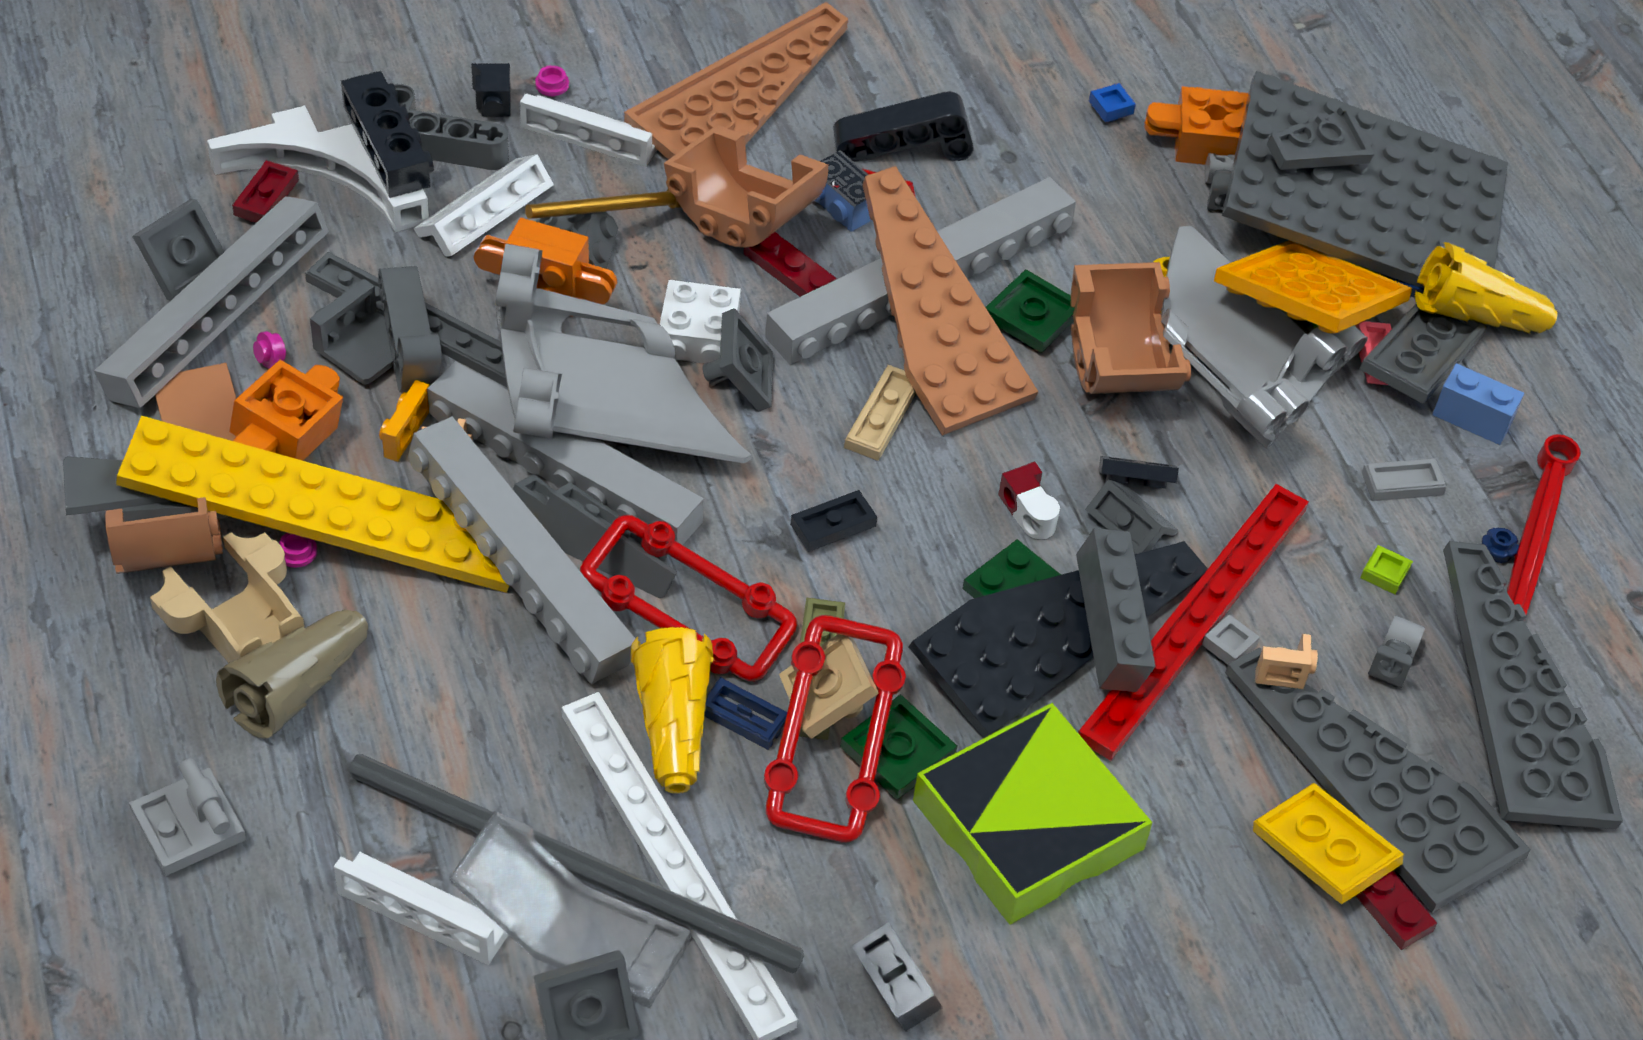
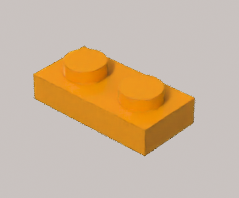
[379,380,429,462]

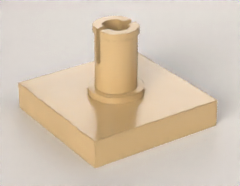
[779,634,879,739]

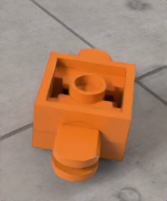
[1144,86,1249,165]
[473,217,617,317]
[229,359,343,461]

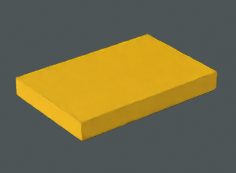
[1253,783,1404,905]

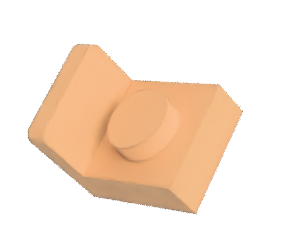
[1255,634,1318,689]

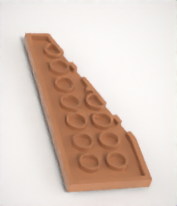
[624,2,848,159]
[862,166,1039,435]

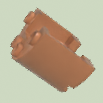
[664,125,828,247]
[1071,262,1191,394]
[106,497,223,574]

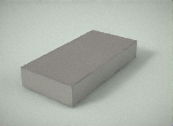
[1362,458,1446,501]

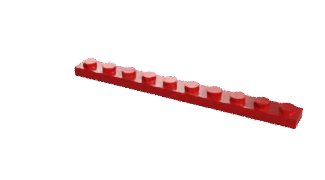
[1078,484,1309,761]

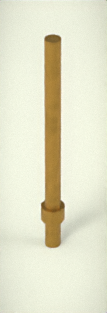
[525,189,682,219]

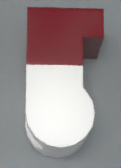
[998,461,1060,540]

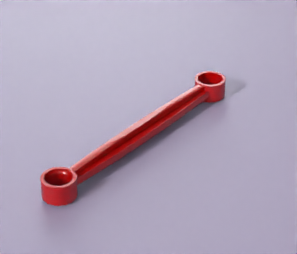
[1507,434,1581,621]

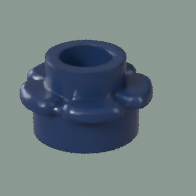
[1482,528,1519,563]

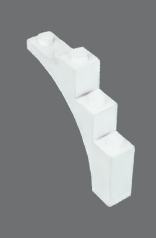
[207,106,429,232]

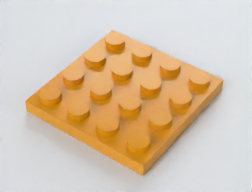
[1214,240,1412,334]

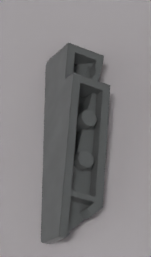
[63,456,233,522]
[513,474,677,598]

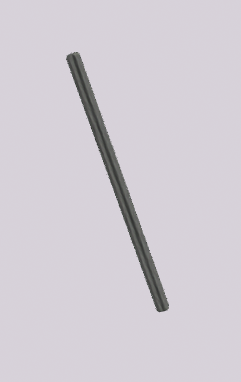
[348,754,804,973]

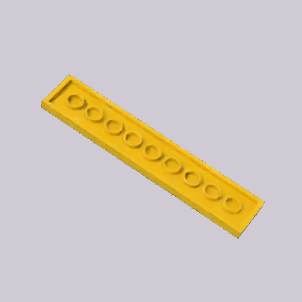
[116,415,509,593]

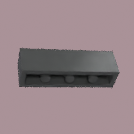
[1076,528,1156,692]

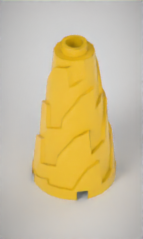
[1415,242,1557,333]
[631,627,713,794]

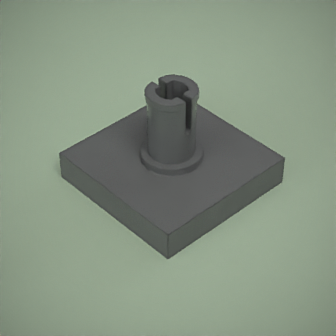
[132,199,225,300]
[702,308,773,411]
[533,950,640,1040]

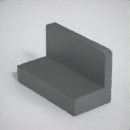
[1085,480,1178,554]

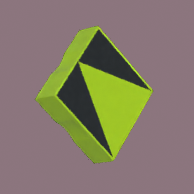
[913,703,1153,925]

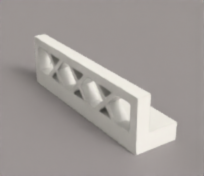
[520,93,657,167]
[413,154,554,257]
[334,852,511,966]

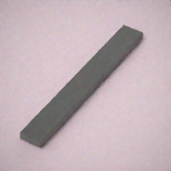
[305,252,507,387]

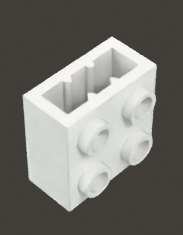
[660,280,741,363]

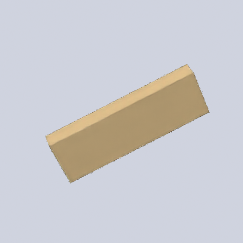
[844,365,916,461]

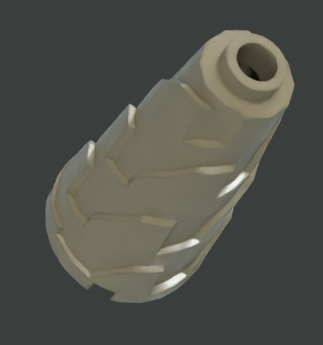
[216,609,368,739]

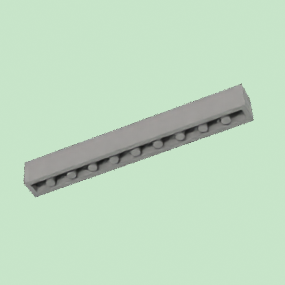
[765,177,1076,365]

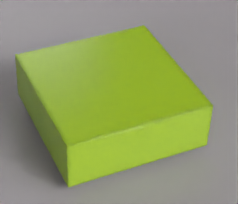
[1360,545,1413,595]

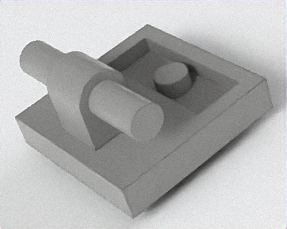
[129,759,246,876]

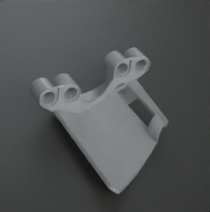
[1161,225,1368,449]
[495,244,752,463]

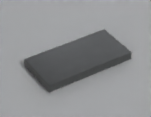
[1360,304,1488,404]

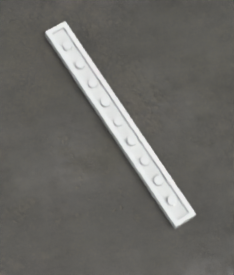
[562,692,798,1040]

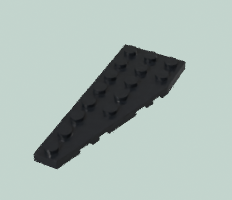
[908,541,1208,739]

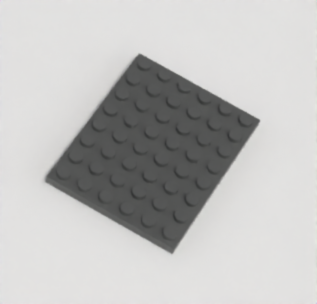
[1222,71,1508,288]

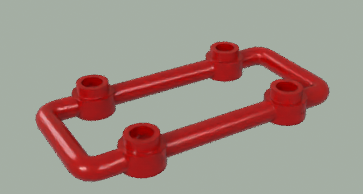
[580,515,797,682]
[764,615,906,842]

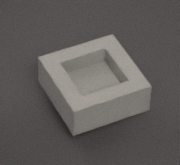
[1202,614,1260,664]

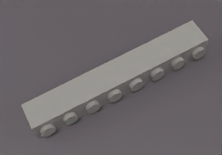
[94,196,329,408]
[427,361,704,545]
[408,416,635,685]

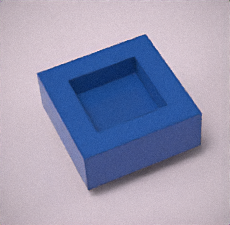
[1089,83,1136,122]

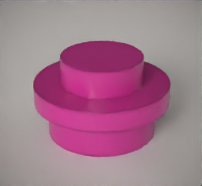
[535,65,569,97]
[253,331,286,369]
[279,533,317,568]

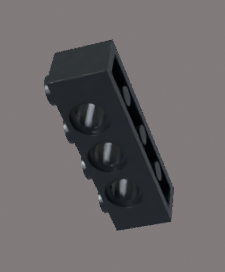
[341,71,434,198]

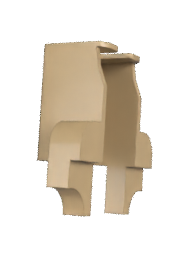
[150,532,304,663]

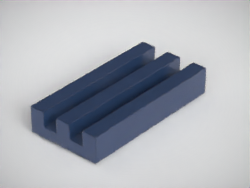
[704,677,787,750]

